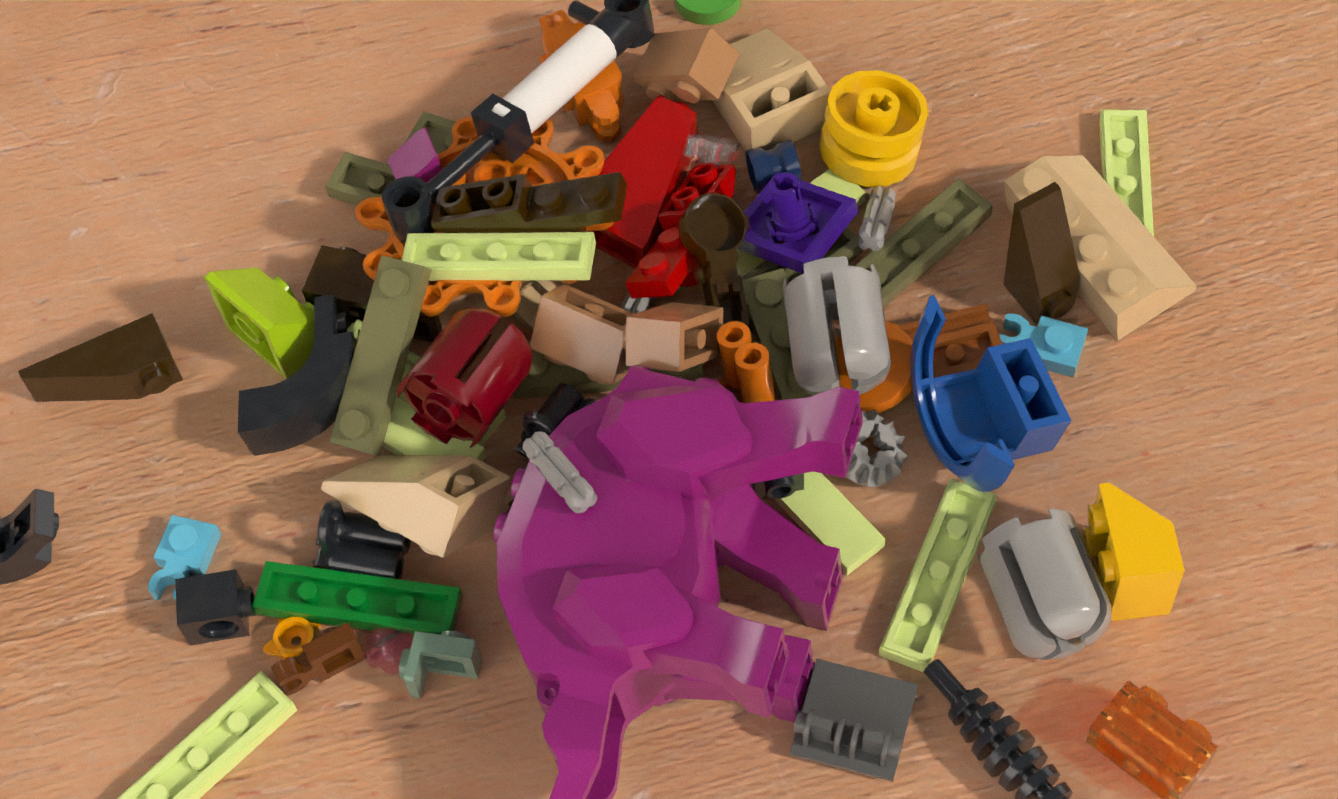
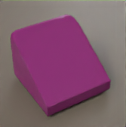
[388,127,442,183]

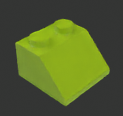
[204,267,314,379]

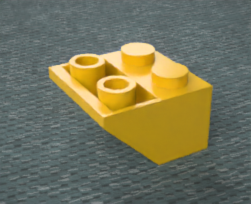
[1082,482,1185,621]

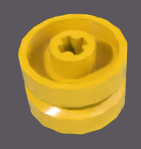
[819,70,929,187]

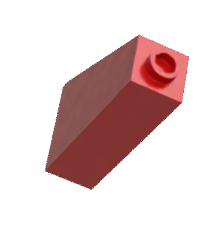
[587,94,699,269]

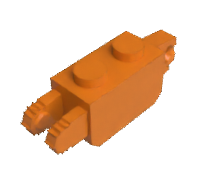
[539,10,625,143]

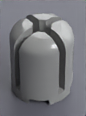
[782,256,891,395]
[977,509,1111,660]

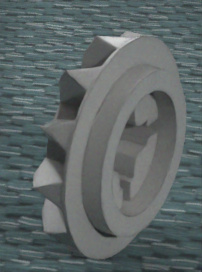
[846,409,908,487]

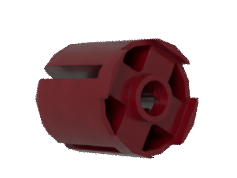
[397,307,532,448]

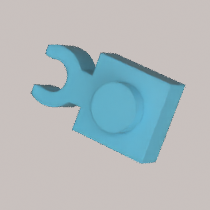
[999,314,1088,378]
[148,515,222,601]

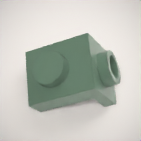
[399,631,482,698]

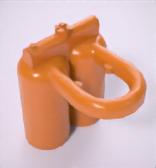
[716,321,775,403]

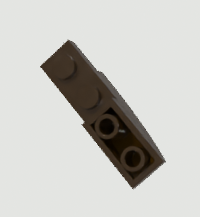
[431,172,627,233]

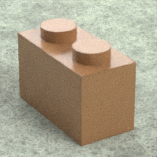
[632,28,740,103]
[530,284,634,385]
[622,302,723,372]

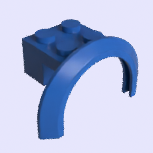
[911,295,1072,492]

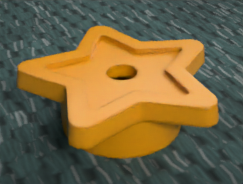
[262,616,321,659]

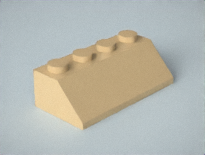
[1004,155,1197,341]

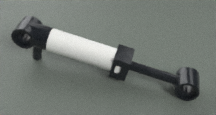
[382,0,655,242]

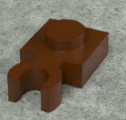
[271,622,366,696]

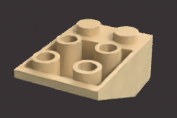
[712,28,831,151]
[321,455,512,558]

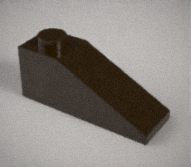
[1003,182,1080,325]
[302,245,442,342]
[18,313,183,402]

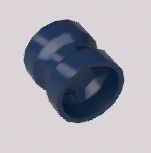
[745,139,802,195]

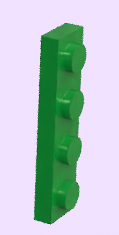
[252,561,463,637]

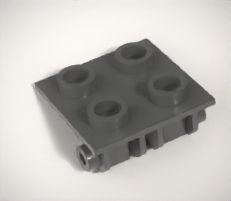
[790,659,918,782]

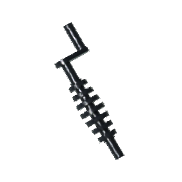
[924,659,1073,799]

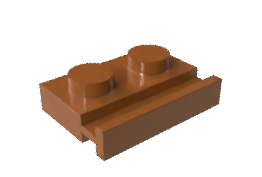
[899,303,1002,378]

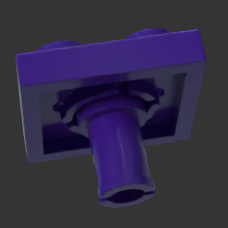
[737,172,858,274]

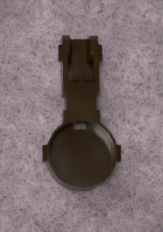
[679,193,751,328]

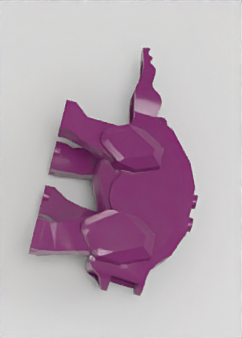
[493,365,863,799]

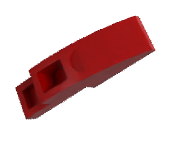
[625,163,736,299]

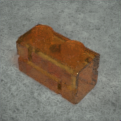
[1086,681,1218,799]

